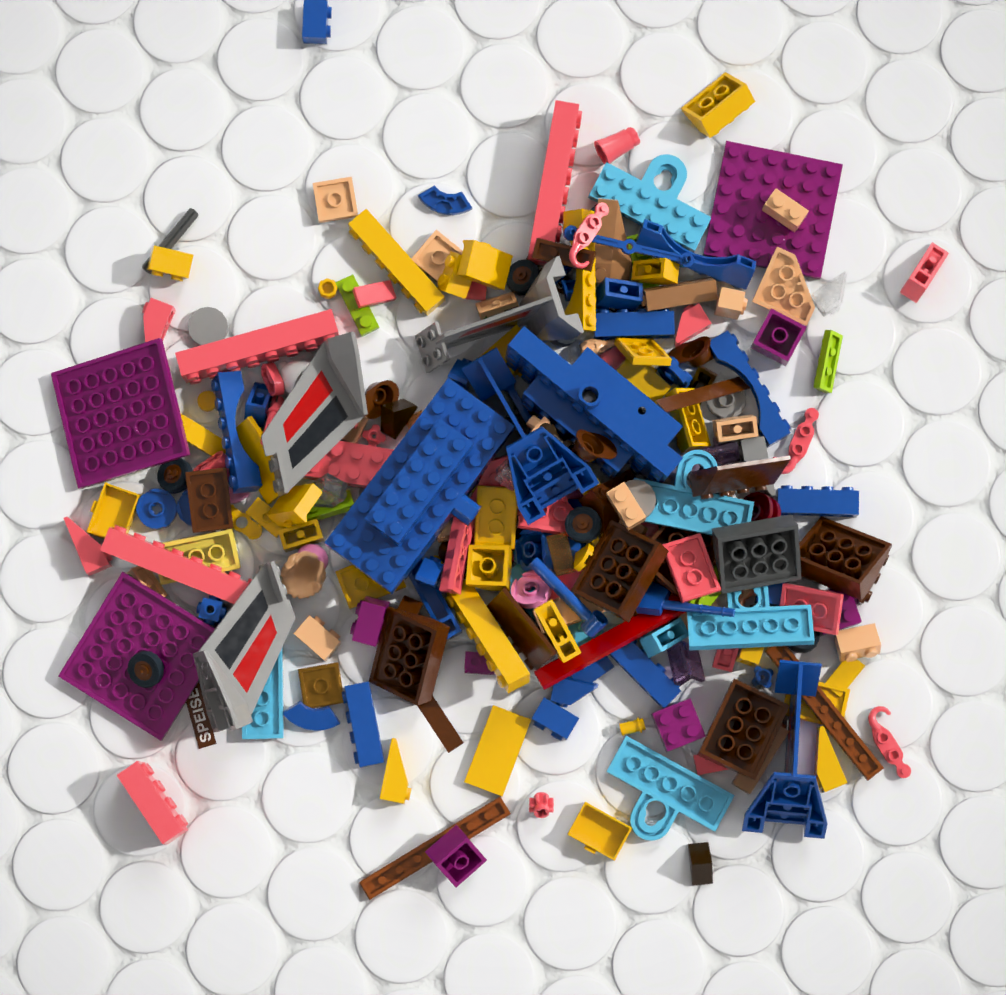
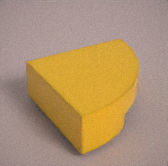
[574,544,594,571]

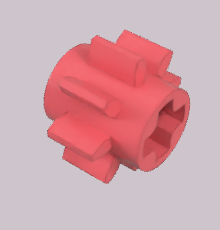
[529,792,554,818]

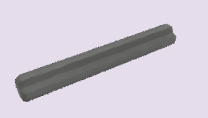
[142,208,198,274]

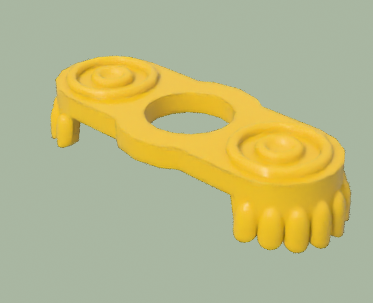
[231,504,263,540]

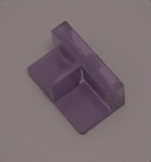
[699,437,740,467]
[667,640,705,686]

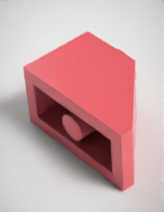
[674,303,712,347]

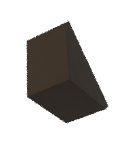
[687,365,718,406]
[380,399,418,440]
[688,842,713,886]

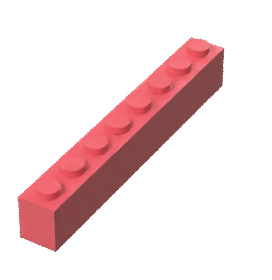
[100,525,252,604]

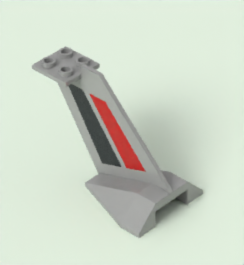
[415,256,584,373]
[261,331,368,497]
[193,561,296,732]

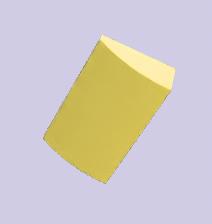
[158,528,241,585]

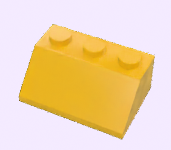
[681,72,755,138]
[665,388,711,453]

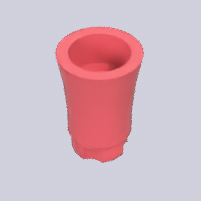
[594,127,640,164]

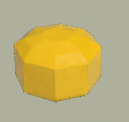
[318,278,338,299]

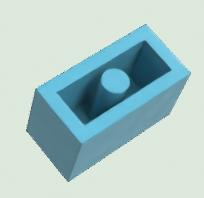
[639,617,688,658]

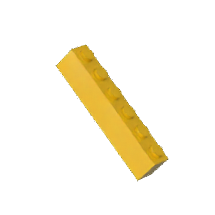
[348,209,445,316]
[445,579,530,693]

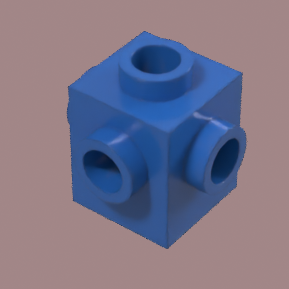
[196,595,227,626]

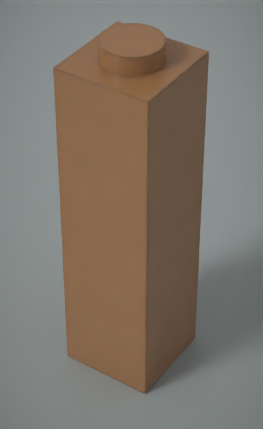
[640,277,718,311]
[731,723,789,795]

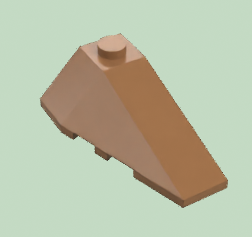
[595,198,632,283]

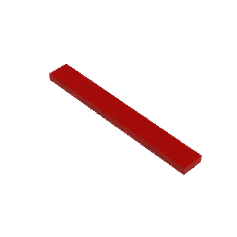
[534,594,685,690]

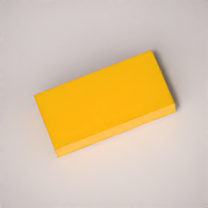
[825,659,865,697]

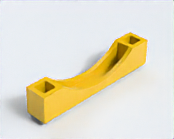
[563,209,596,332]

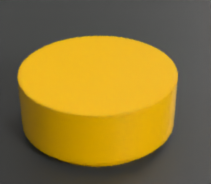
[197,391,216,412]

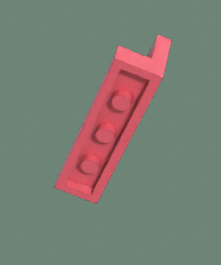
[439,516,475,595]

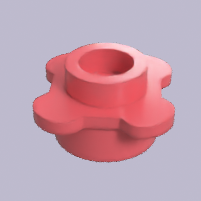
[362,424,386,447]

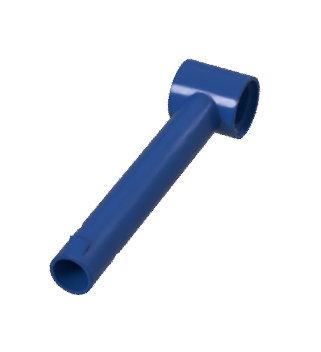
[528,557,608,637]

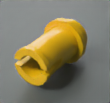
[619,717,646,736]

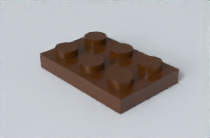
[185,467,233,533]

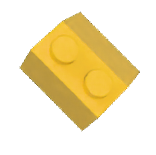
[466,545,513,592]

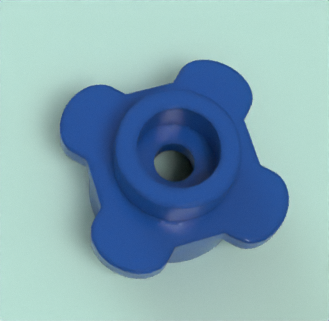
[752,666,774,688]

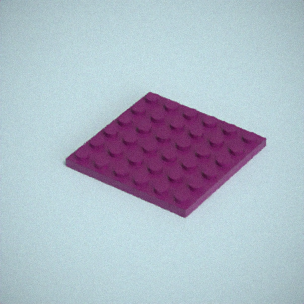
[703,141,843,280]
[51,338,190,489]
[58,572,215,741]

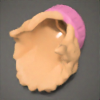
[280,544,328,599]

